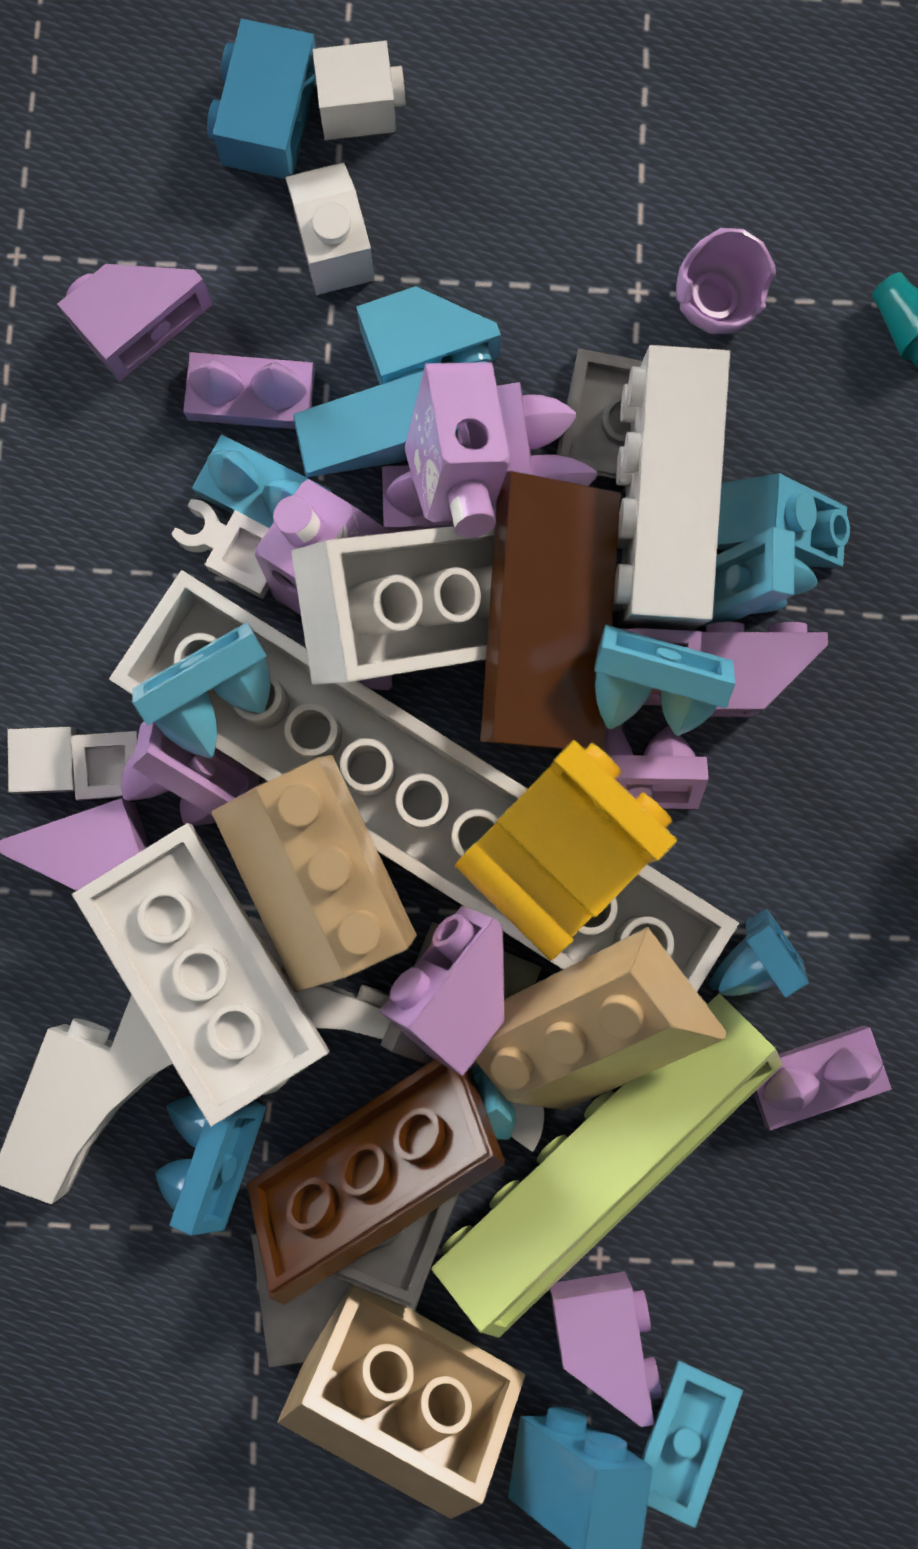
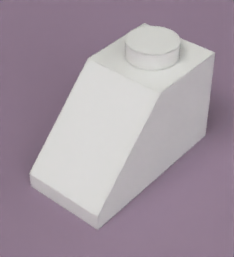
[285,162,375,295]

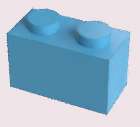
[207,18,316,179]
[508,1407,653,1549]

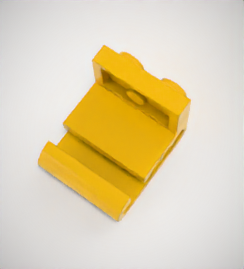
[454,740,678,961]

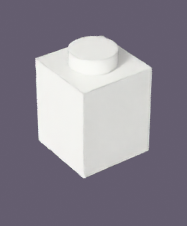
[313,41,406,140]

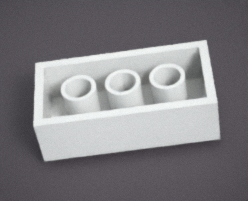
[613,345,730,631]
[291,526,495,685]

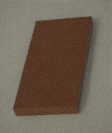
[480,471,621,751]
[246,1059,505,1305]

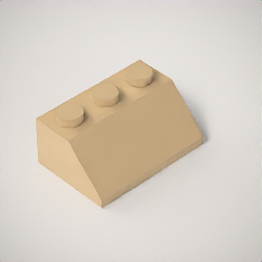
[211,755,417,992]
[475,927,727,1111]
[277,1285,526,1519]

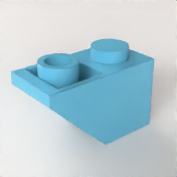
[356,286,501,385]
[717,473,850,568]

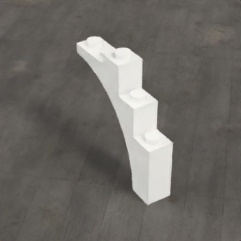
[0,916,390,1205]

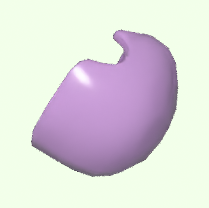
[676,228,776,334]

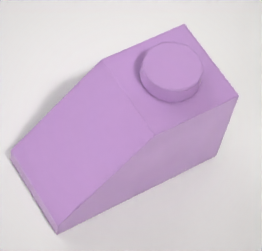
[57,264,213,382]
[0,798,149,891]

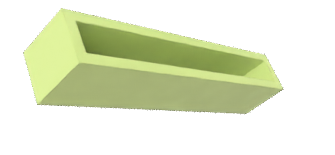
[431,993,783,1338]

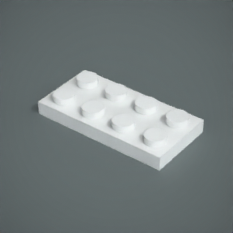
[72,823,329,1127]

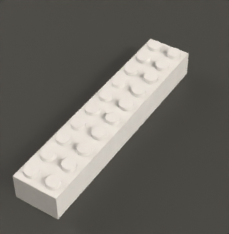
[109,570,739,992]

